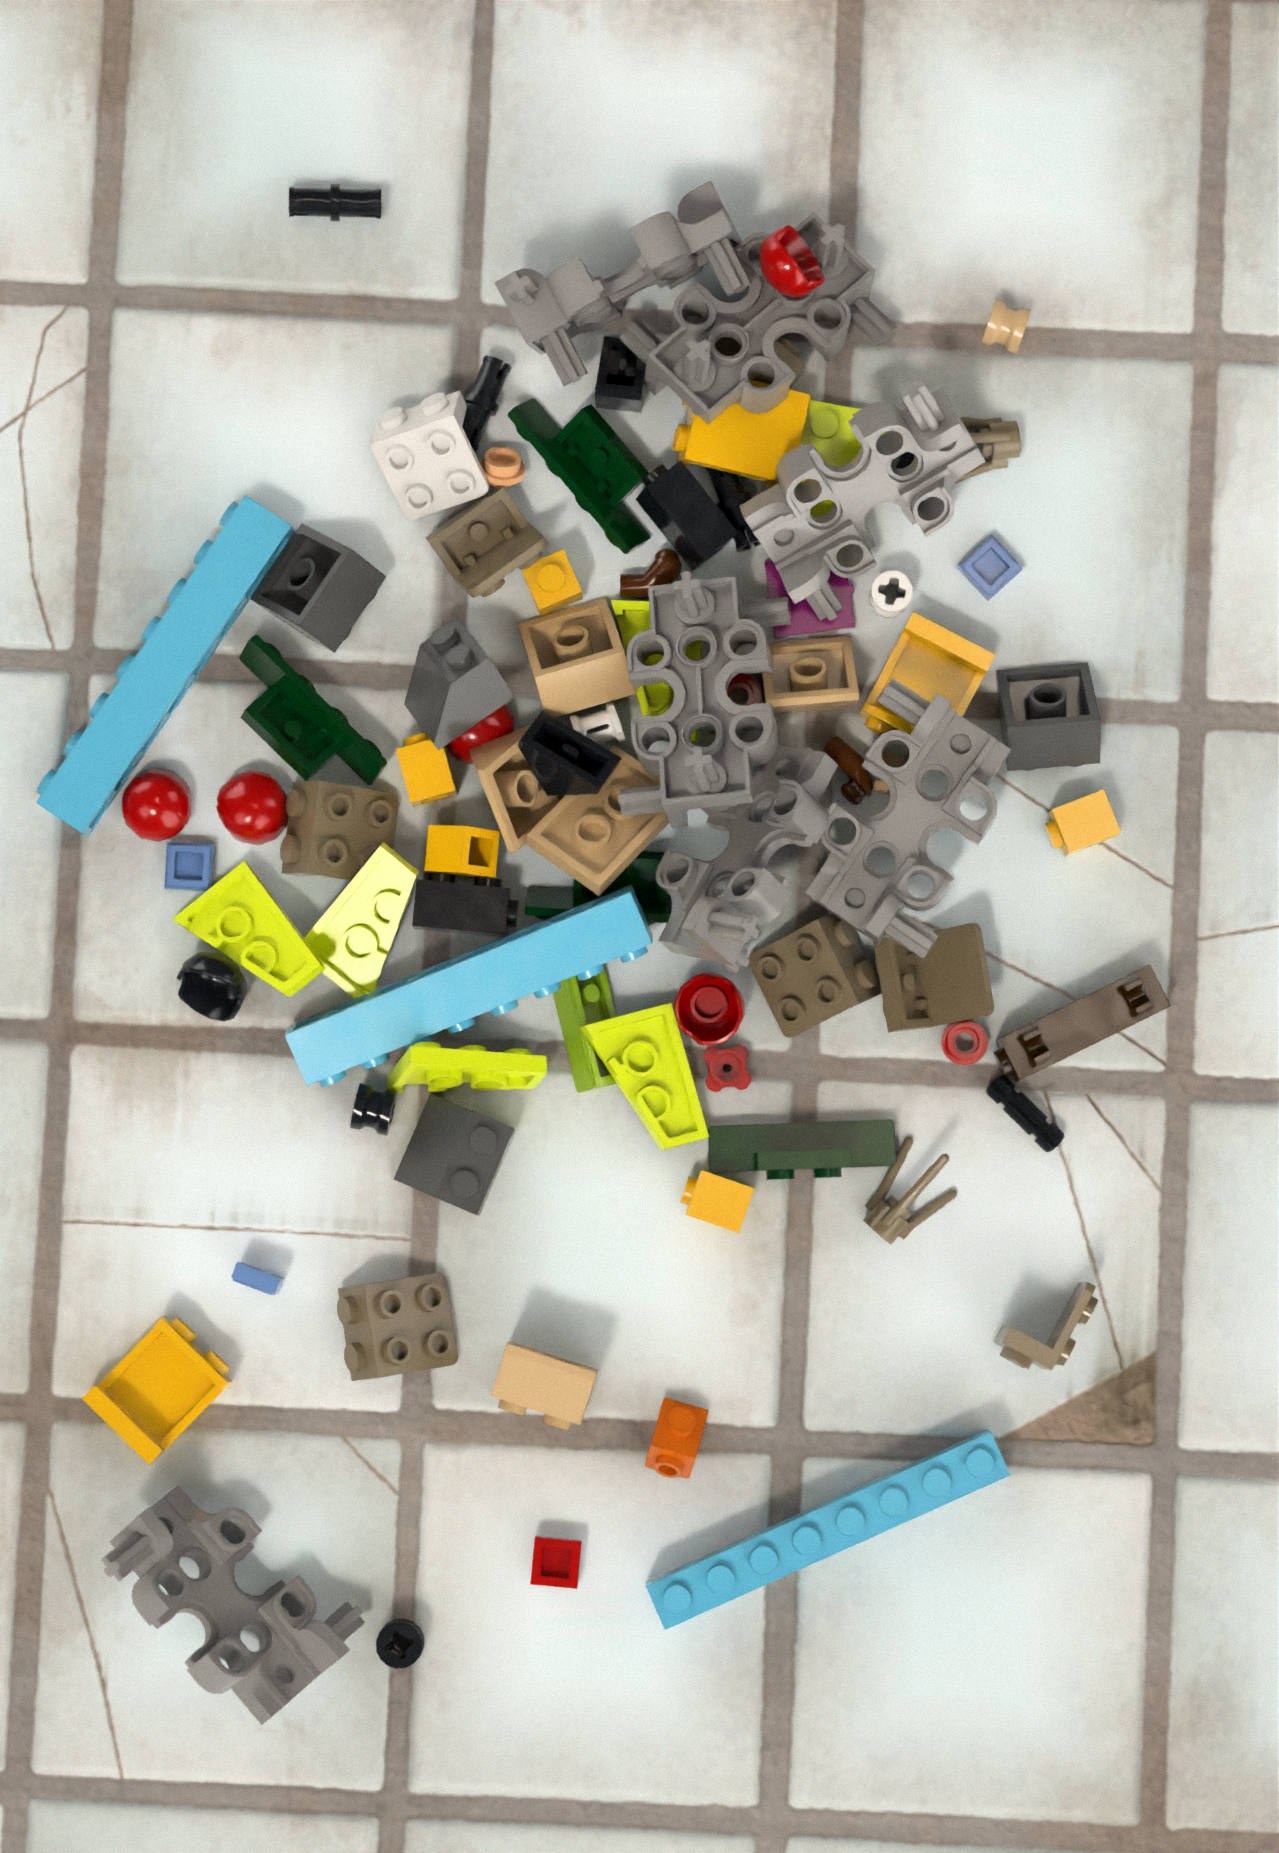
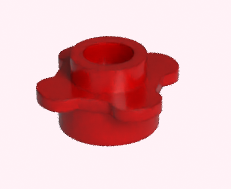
[703,1044,751,1092]

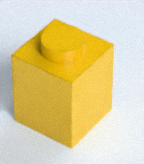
[521,549,583,617]
[396,733,458,807]
[1044,789,1121,856]
[424,825,500,878]
[680,1170,754,1233]

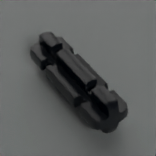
[986,1075,1065,1152]

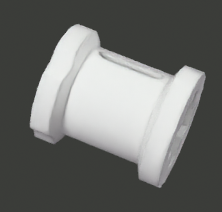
[869,571,913,618]
[569,701,626,745]

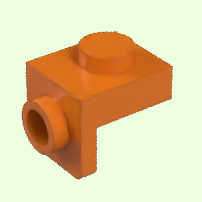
[645,1397,709,1478]

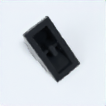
[595,336,646,413]
[518,711,621,796]

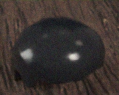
[177,952,247,1021]

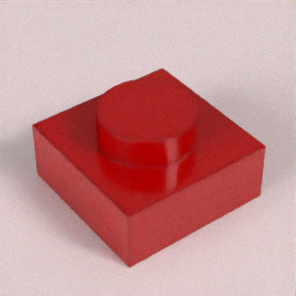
[530,1536,582,1589]

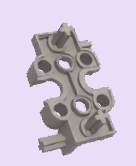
[495,181,752,386]
[619,212,897,425]
[739,380,986,621]
[619,571,791,828]
[805,678,1011,959]
[656,730,838,974]
[101,1485,365,1725]

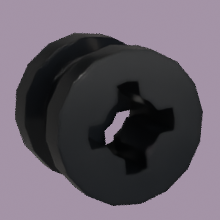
[350,1083,397,1136]
[376,1618,424,1669]

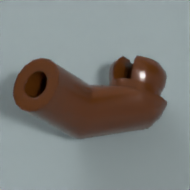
[620,549,682,598]
[823,736,873,805]

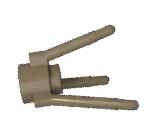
[956,417,1021,483]
[863,1137,957,1244]

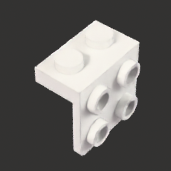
[369,390,489,520]

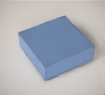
[957,535,1023,601]
[164,842,215,891]
[231,1262,285,1295]

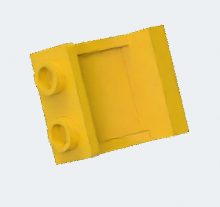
[672,380,810,488]
[859,612,995,735]
[82,1316,233,1464]

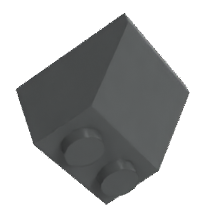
[250,523,387,653]
[404,619,515,750]
[996,662,1101,771]
[394,1094,516,1216]

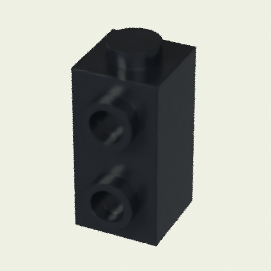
[635,460,738,571]
[412,872,519,937]

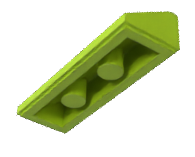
[553,964,617,1093]

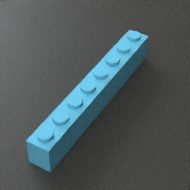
[36,495,295,837]
[285,884,653,1087]
[646,1429,1010,1630]

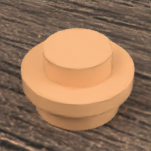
[480,447,525,488]

